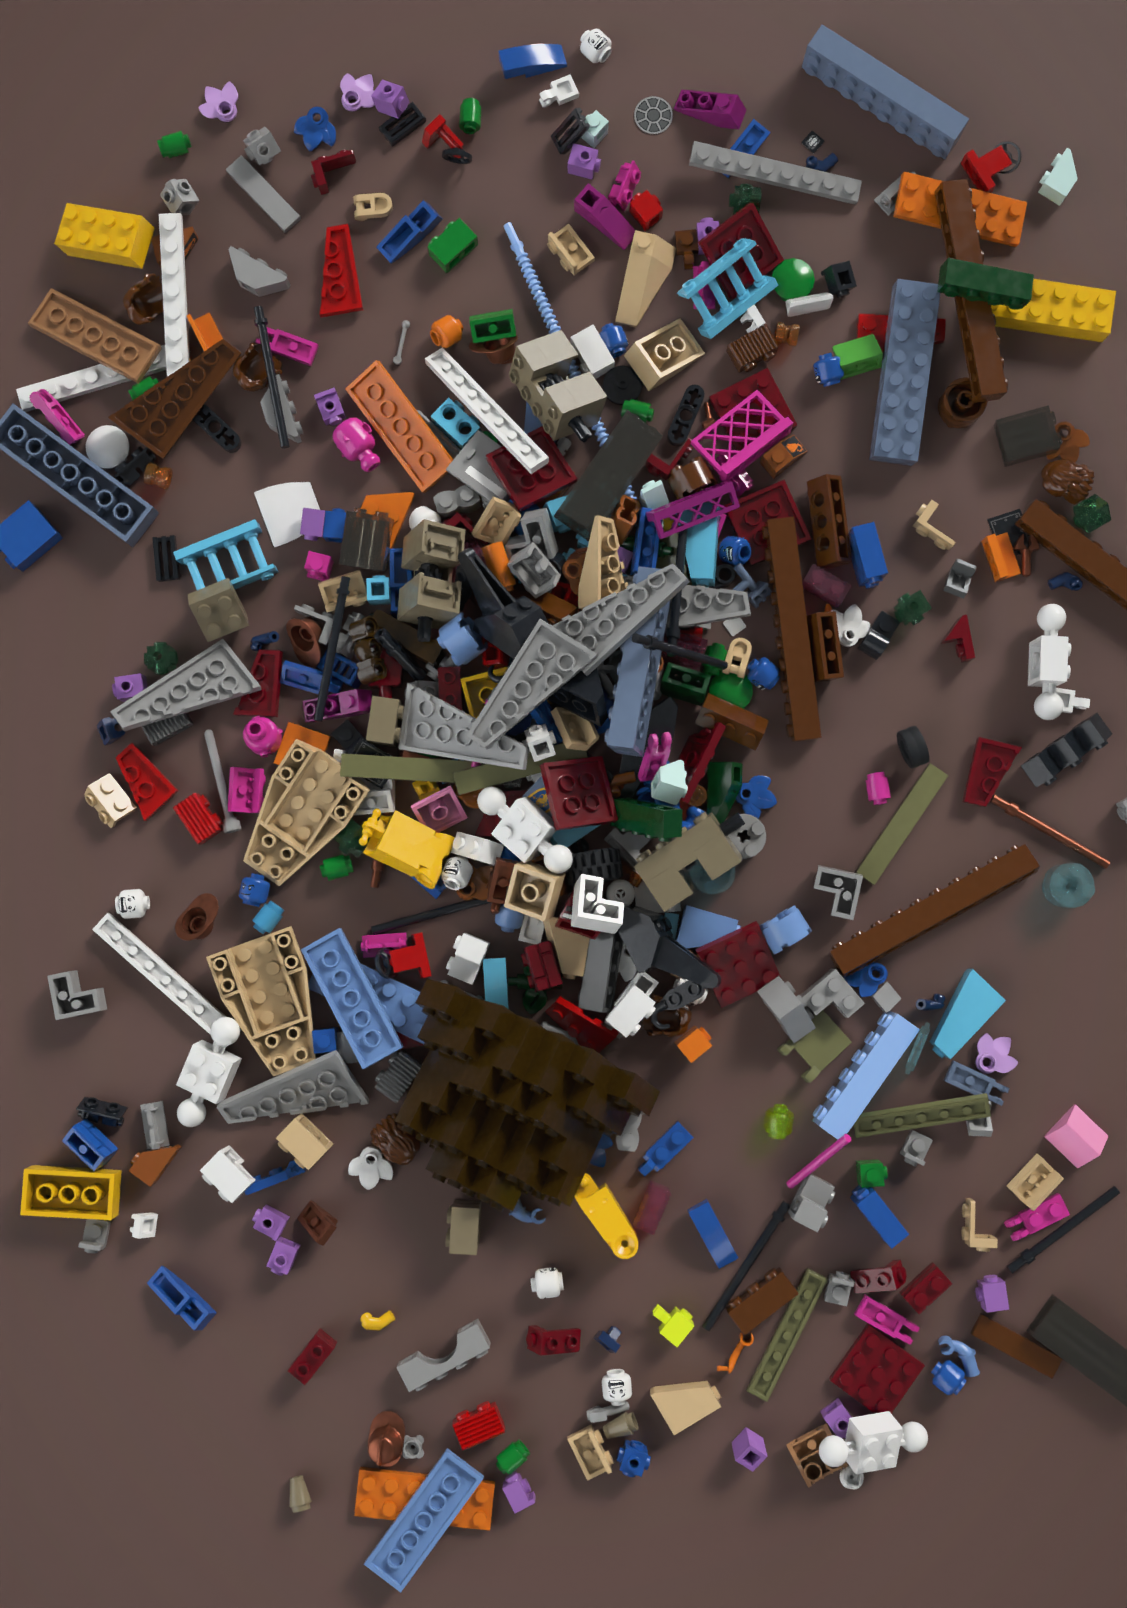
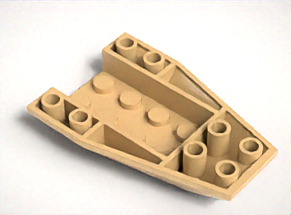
[243,739,370,886]
[206,926,316,1076]

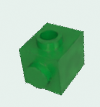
[856,1159,888,1188]

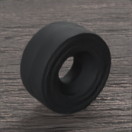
[896,726,930,769]

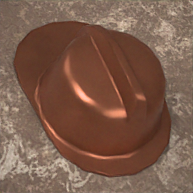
[469,335,518,364]
[286,616,322,667]
[175,893,219,941]
[367,1411,405,1467]

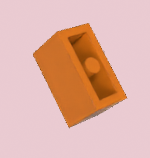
[674,1025,712,1063]

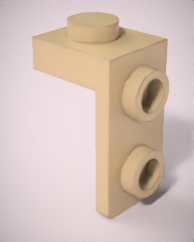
[913,500,956,550]
[961,1198,998,1252]

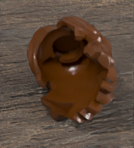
[123,273,164,325]
[233,342,282,392]
[1041,459,1094,505]
[642,994,692,1037]
[370,1113,420,1165]

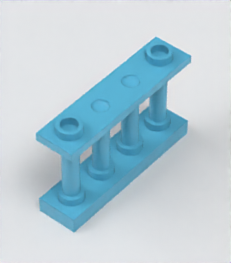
[677,238,778,339]
[173,519,278,590]

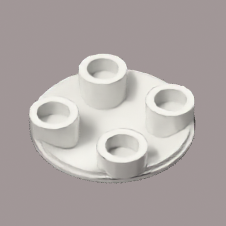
[86,425,129,468]

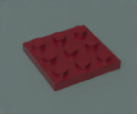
[698,203,784,299]
[709,368,797,451]
[486,426,577,512]
[724,480,811,567]
[540,756,618,831]
[695,921,782,1008]
[829,1323,925,1414]

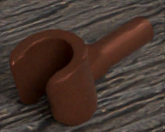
[701,402,715,430]

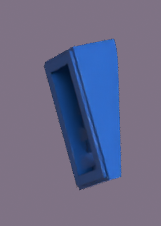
[316,648,361,689]

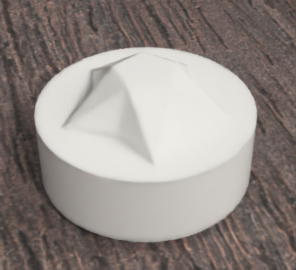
[840,1465,864,1489]

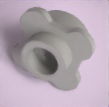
[402,1435,424,1459]

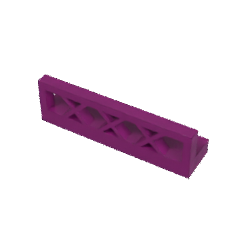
[646,481,740,539]

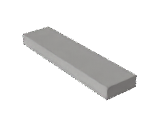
[226,155,301,233]

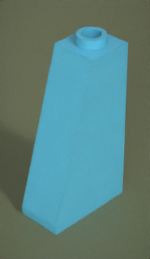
[676,502,720,588]
[929,969,1006,1059]

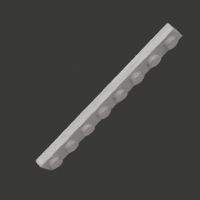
[689,141,862,205]

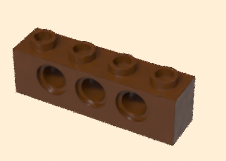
[807,474,852,568]

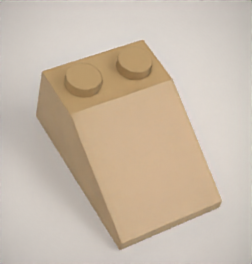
[624,318,705,391]

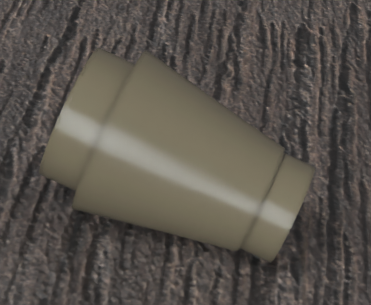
[603,1412,639,1439]
[289,1475,312,1513]

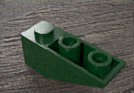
[706,762,743,824]

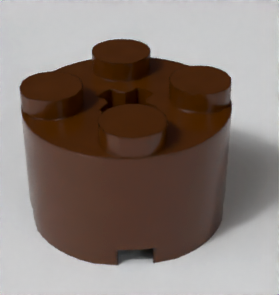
[938,377,988,428]
[668,456,718,500]

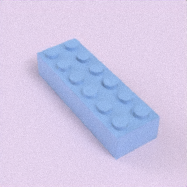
[812,1011,920,1139]

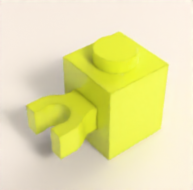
[652,1304,694,1347]

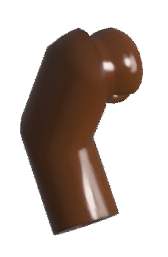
[609,771,636,798]

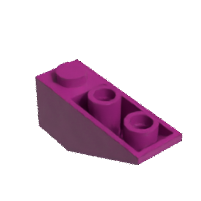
[674,89,747,130]
[574,183,635,250]
[303,689,372,723]

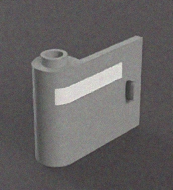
[446,430,510,509]

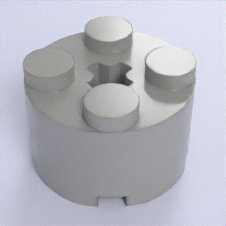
[728,814,766,859]

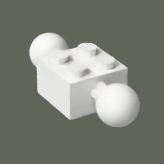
[1028,604,1071,720]
[477,786,573,874]
[176,1017,242,1127]
[819,1411,928,1474]

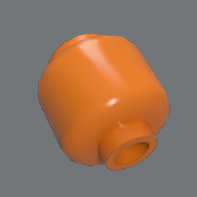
[430,315,463,348]

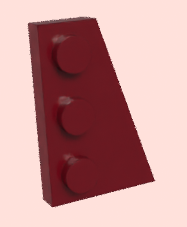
[233,650,283,717]
[962,737,1022,807]

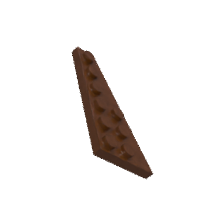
[108,339,242,459]

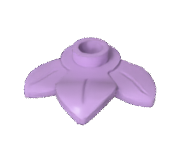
[340,73,375,112]
[198,81,238,122]
[975,1033,1018,1074]

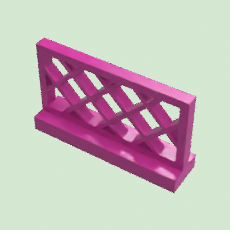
[691,390,793,482]

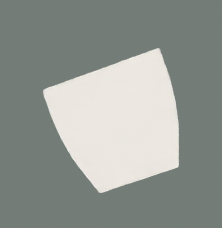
[254,482,320,547]

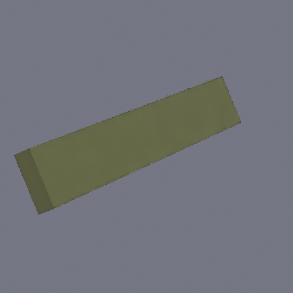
[452,742,588,795]
[340,754,472,783]
[855,763,949,885]
[853,1093,991,1138]
[746,1268,828,1402]

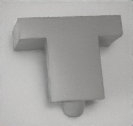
[604,828,652,870]

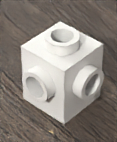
[522,724,557,762]

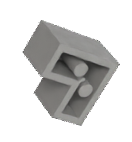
[505,508,558,564]
[814,865,863,920]
[800,968,865,1018]
[47,970,107,1020]
[757,976,816,1043]
[787,1174,835,1233]

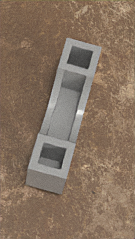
[396,1319,491,1392]

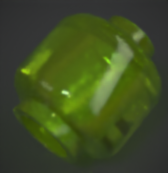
[763,1104,794,1139]

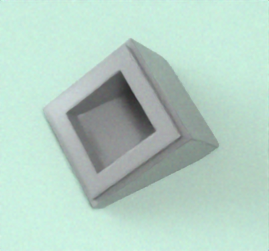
[871,981,901,1013]

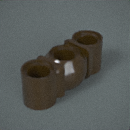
[349,616,387,685]

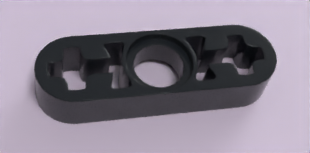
[667,385,705,446]
[193,404,241,453]

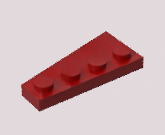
[320,224,363,318]
[856,314,946,353]

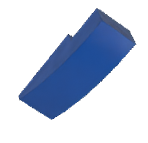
[498,44,567,79]
[376,200,443,263]
[390,548,414,619]
[687,1199,738,1269]
[147,1266,217,1331]

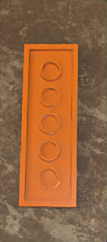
[893,171,1027,247]
[345,360,453,493]
[354,1467,495,1531]

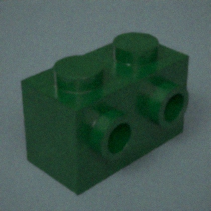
[660,662,711,706]

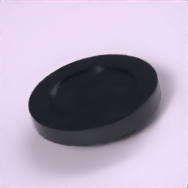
[603,365,642,405]

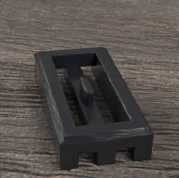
[379,102,426,147]
[551,108,590,154]
[152,535,180,582]

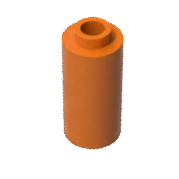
[481,541,516,592]

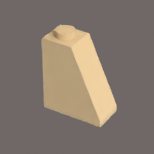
[543,917,589,980]
[650,1381,722,1435]

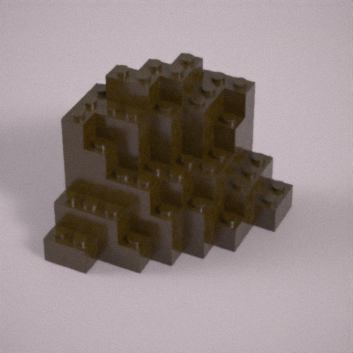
[395,979,660,1212]

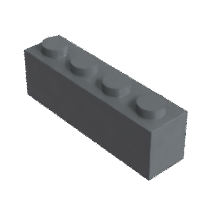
[578,931,623,1013]

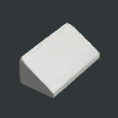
[785,292,833,317]

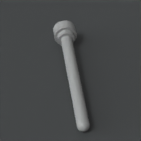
[204,729,242,834]

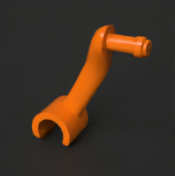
[717,1332,754,1374]

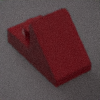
[941,615,975,663]

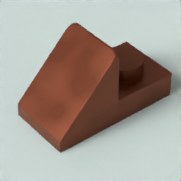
[487,857,518,904]
[297,1200,338,1246]

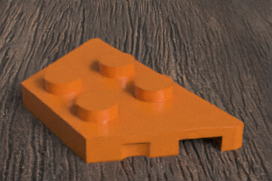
[349,492,415,572]

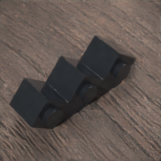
[1021,713,1112,788]

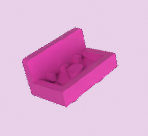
[228,767,266,813]

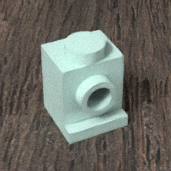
[581,110,609,149]

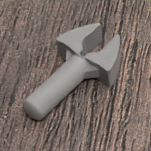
[586,1401,629,1423]

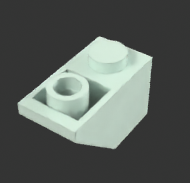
[1038,148,1078,206]
[639,480,669,509]
[651,760,688,806]

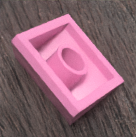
[411,786,468,833]
[1044,1104,1108,1168]

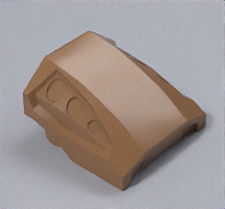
[786,1423,848,1488]

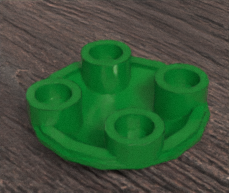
[772,258,815,301]
[709,672,753,709]

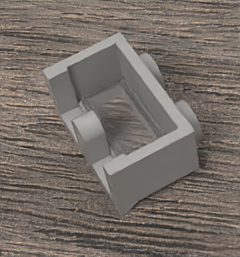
[507,542,561,599]

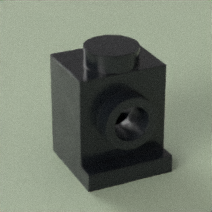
[821,261,857,298]

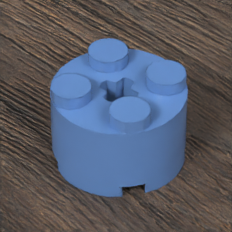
[437,612,488,666]
[760,905,812,954]

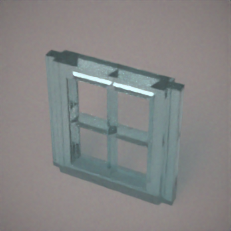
[905,1022,931,1075]

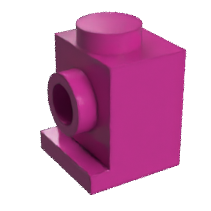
[304,551,334,581]

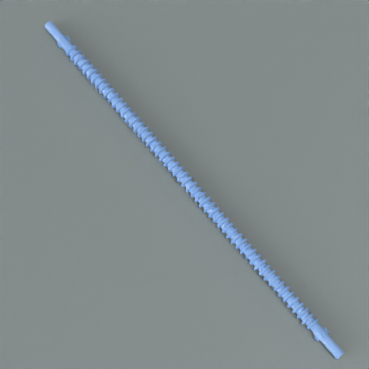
[503,222,641,527]

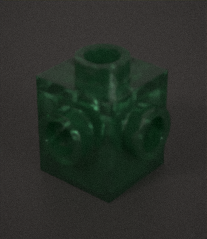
[729,184,762,215]
[1073,494,1111,533]
[893,590,932,626]
[144,642,178,675]
[334,819,370,858]

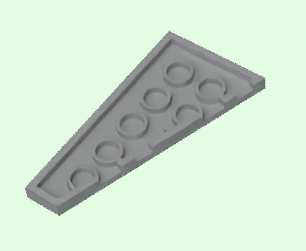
[550,564,690,676]
[623,575,751,631]
[466,619,599,749]
[110,639,262,731]
[399,683,529,770]
[217,1050,369,1124]

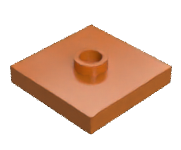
[274,722,331,765]

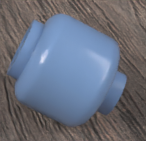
[495,904,525,932]

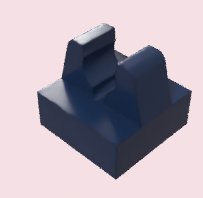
[96,717,125,746]
[594,1326,621,1353]

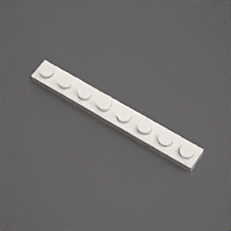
[159,213,190,376]
[16,345,191,412]
[425,347,549,474]
[92,913,241,1047]

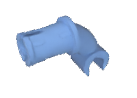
[509,1198,546,1224]
[938,1336,980,1377]

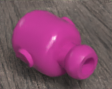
[333,418,380,472]
[243,716,283,758]

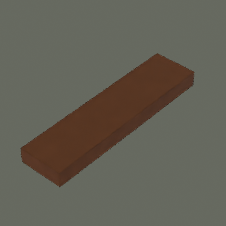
[970,1313,1063,1379]

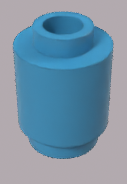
[252,900,285,934]

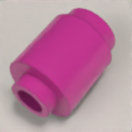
[865,772,891,805]

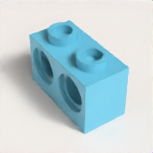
[430,397,481,450]

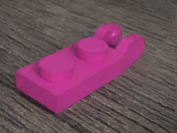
[255,327,319,366]
[29,389,85,445]
[638,732,672,782]
[1004,1193,1070,1241]
[854,1294,920,1345]

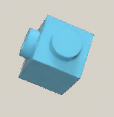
[366,575,391,605]

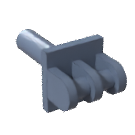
[732,563,772,609]

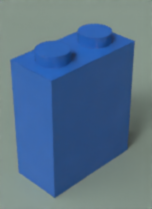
[0,500,63,571]
[849,522,888,589]
[850,1185,909,1249]

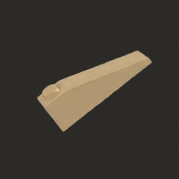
[615,230,676,328]
[578,515,628,609]

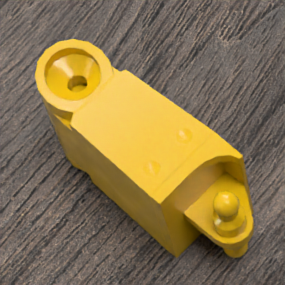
[359,809,455,889]
[575,1173,638,1259]

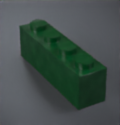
[937,258,1034,310]
[610,798,683,842]

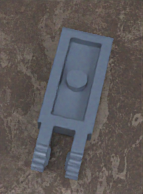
[943,1060,1010,1106]

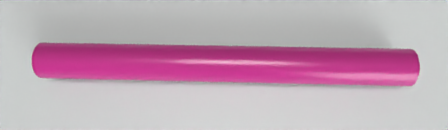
[786,1134,851,1189]

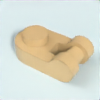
[353,193,393,221]
[722,638,752,679]

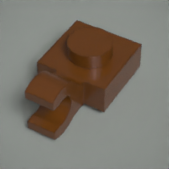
[674,229,699,269]

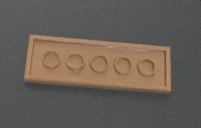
[28,288,162,383]

